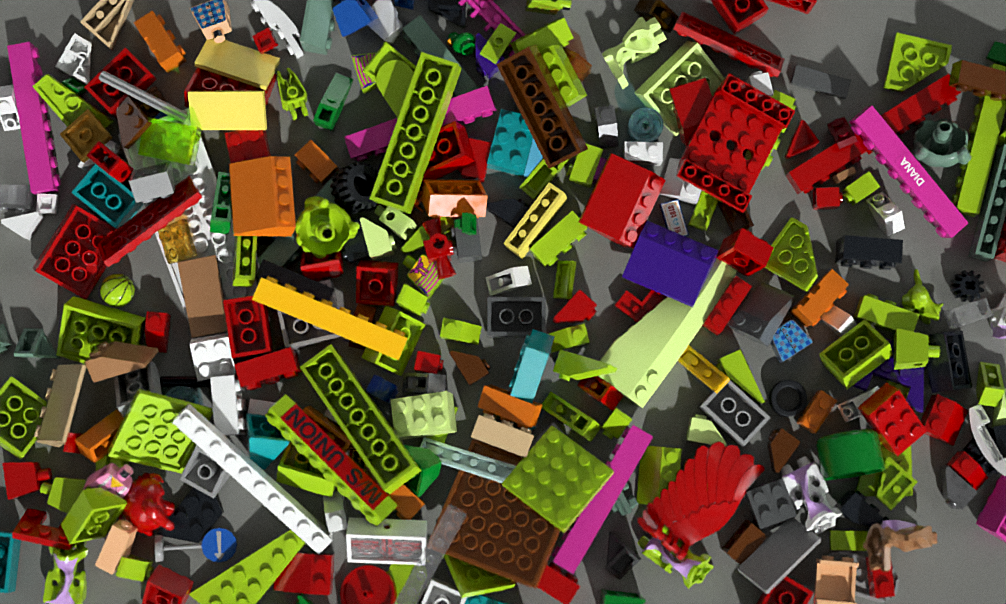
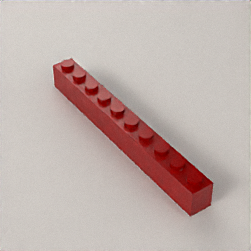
[786,73,961,194]

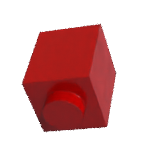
[812,187,843,210]
[414,351,444,374]

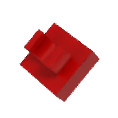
[252,27,278,54]

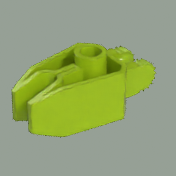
[277,68,309,120]

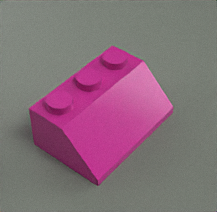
[976,475,1006,543]

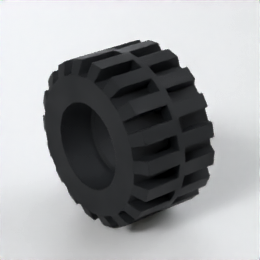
[330,161,378,213]

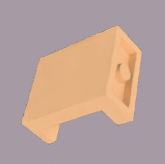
[813,555,859,604]

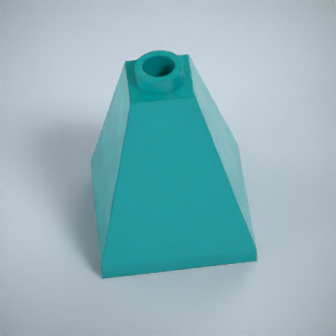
[246,413,289,470]

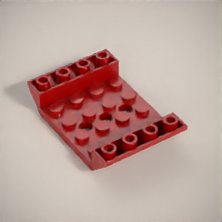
[676,73,795,213]

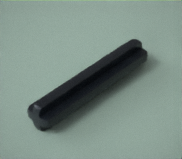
[160,376,211,387]

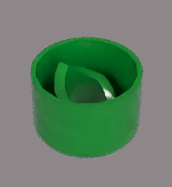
[816,429,885,480]

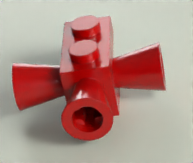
[422,218,456,279]

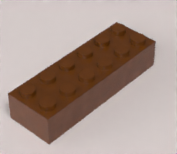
[496,45,588,169]

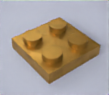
[60,109,113,163]

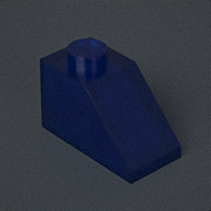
[366,374,399,403]

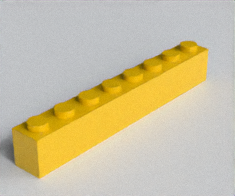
[252,276,408,360]

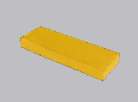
[678,345,730,394]

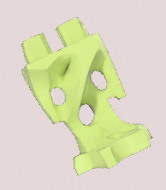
[601,17,666,89]

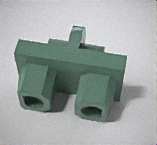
[612,483,638,516]

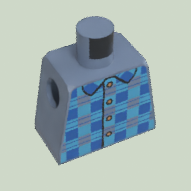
[770,319,813,363]

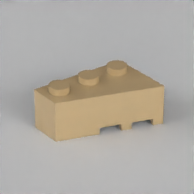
[80,0,134,51]
[471,413,534,458]

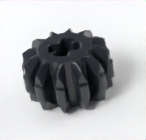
[951,270,985,302]

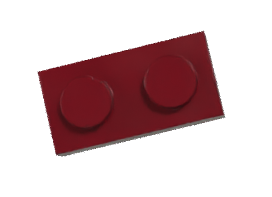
[827,117,857,149]

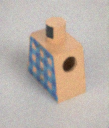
[190,0,232,43]

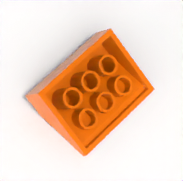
[229,156,296,237]

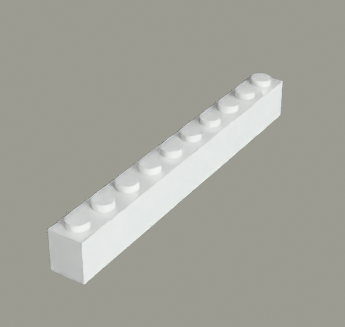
[173,403,333,554]

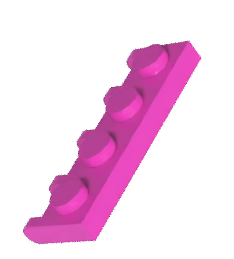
[458,0,526,57]

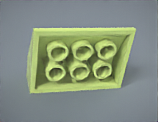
[634,41,725,136]

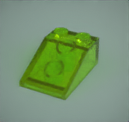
[138,117,202,166]

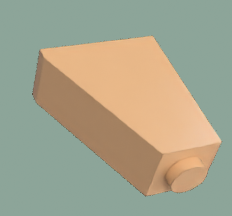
[95,519,137,575]

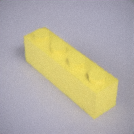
[503,182,567,259]

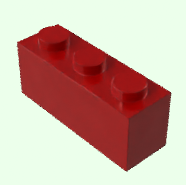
[702,276,752,336]

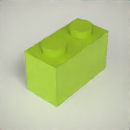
[567,143,603,188]

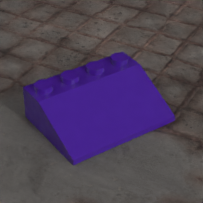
[622,221,718,307]

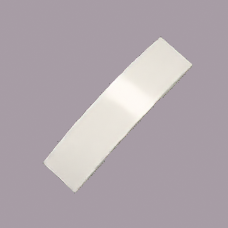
[969,405,1006,476]

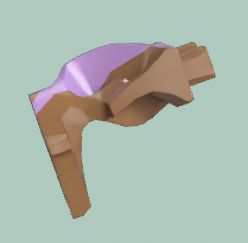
[863,520,937,572]

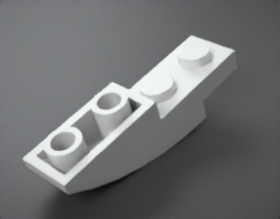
[250,0,304,59]

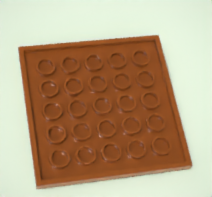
[427,439,560,589]

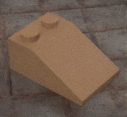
[84,341,159,382]

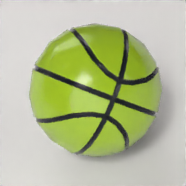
[100,274,135,307]

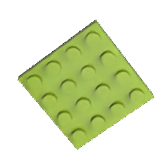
[107,389,213,474]
[502,425,614,533]

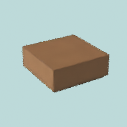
[832,167,856,184]

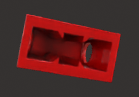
[86,141,134,183]
[2,462,52,500]

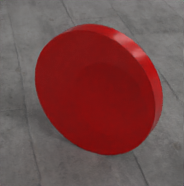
[340,565,397,604]

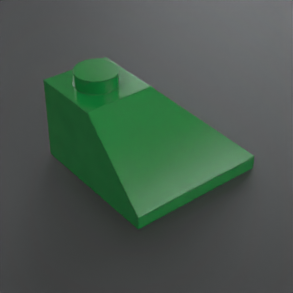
[404,445,442,497]

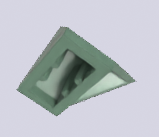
[14,328,61,359]

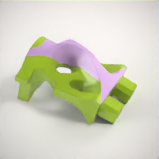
[637,526,714,588]
[43,541,88,604]

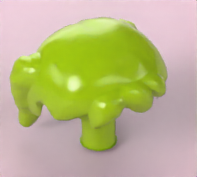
[295,196,360,258]

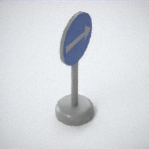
[155,527,237,562]

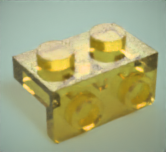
[158,219,198,264]

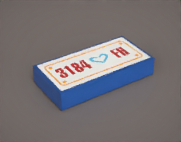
[659,199,689,237]

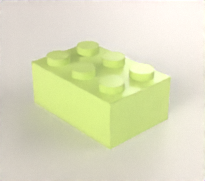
[391,391,457,440]

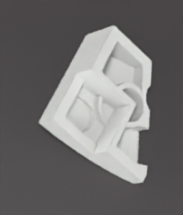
[368,0,403,44]
[55,33,92,84]

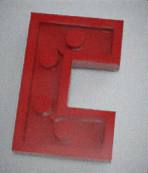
[615,290,667,323]
[12,508,74,550]

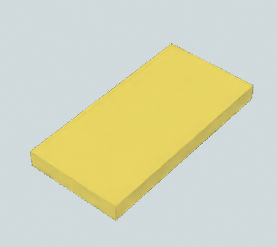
[195,38,280,90]
[188,91,267,130]

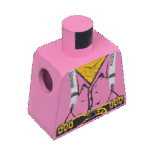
[83,463,133,499]

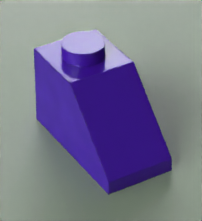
[476,33,505,79]

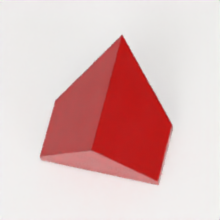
[784,120,820,159]

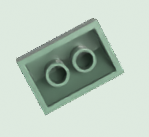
[300,0,339,55]

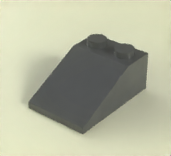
[728,282,795,347]

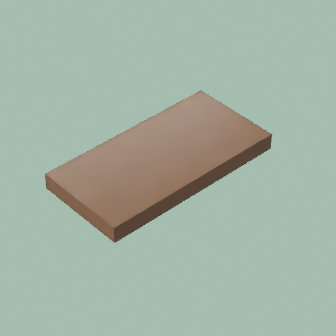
[177,255,228,338]

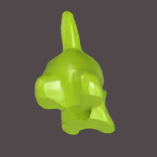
[902,269,944,324]

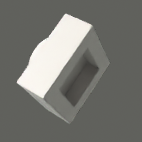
[36,193,59,214]

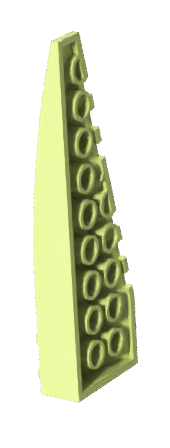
[598,258,737,408]

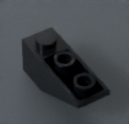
[834,490,890,527]

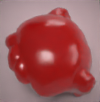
[118,473,175,536]

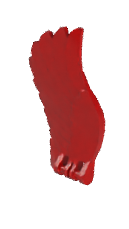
[637,441,765,560]

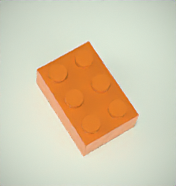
[421,179,488,219]

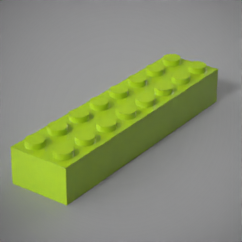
[370,52,462,214]
[300,344,422,494]

